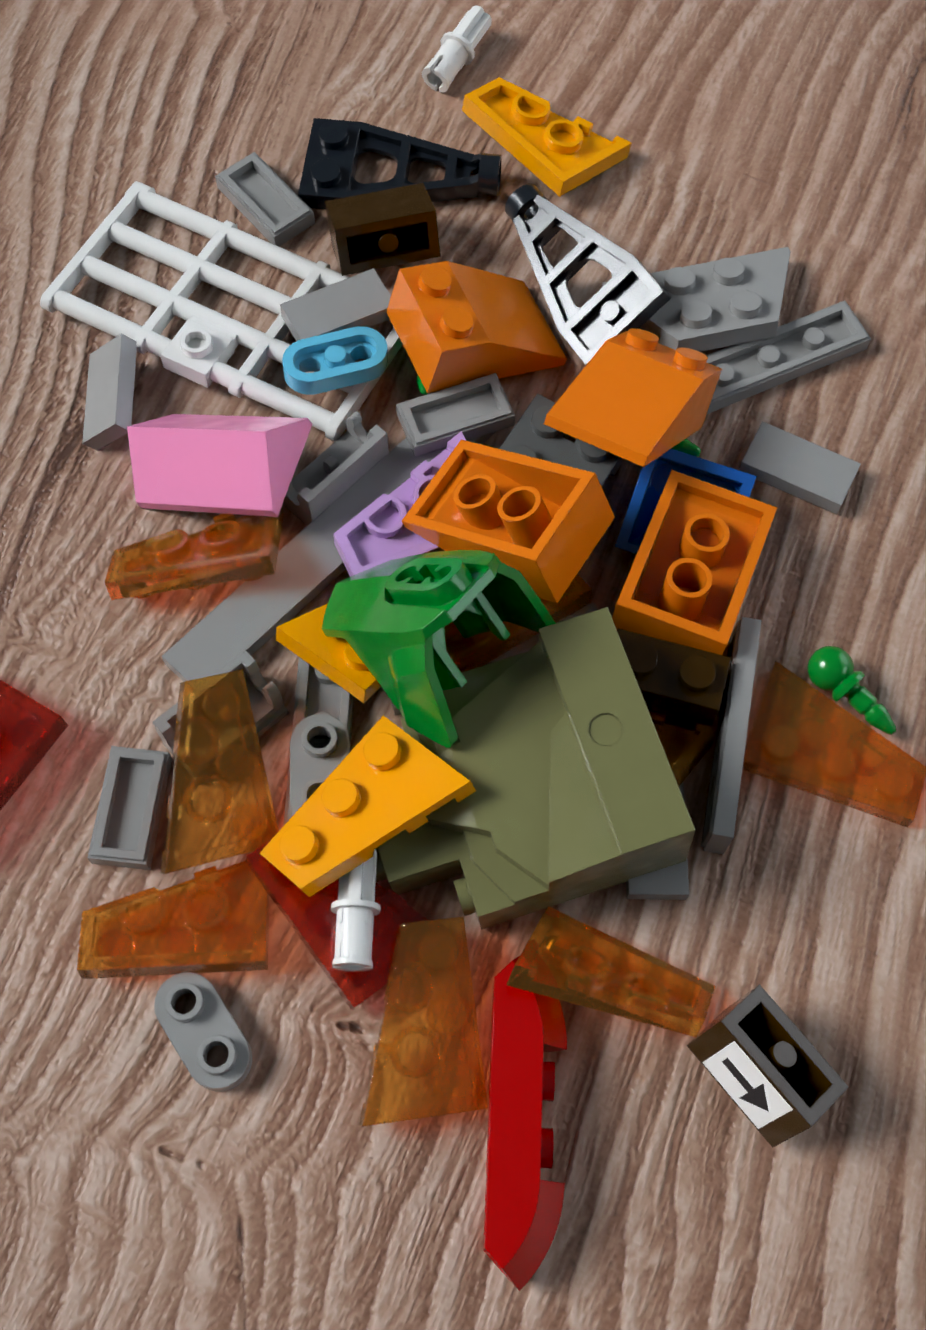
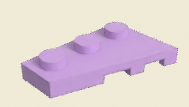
[333,431,466,577]

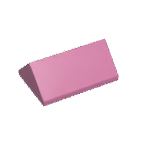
[127,414,312,517]

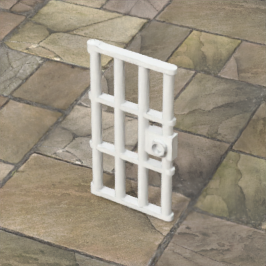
[40,181,403,442]

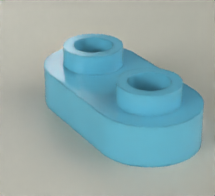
[282,326,388,395]

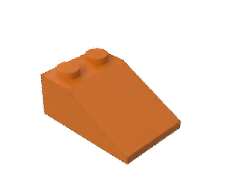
[386,261,567,393]
[544,328,722,467]
[402,440,615,603]
[612,470,778,655]

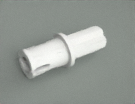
[422,5,492,93]
[331,849,381,971]

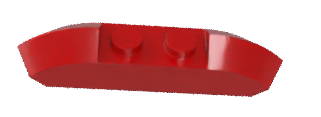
[483,951,567,1291]

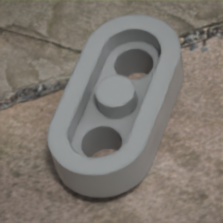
[290,714,351,815]
[154,972,252,1092]

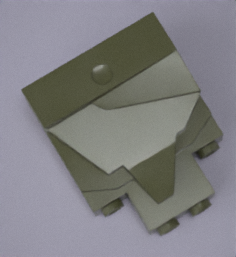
[375,607,695,930]

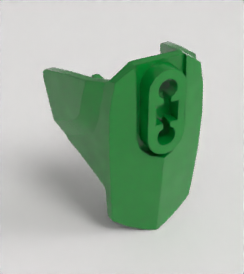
[322,550,556,748]

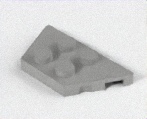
[602,247,791,352]

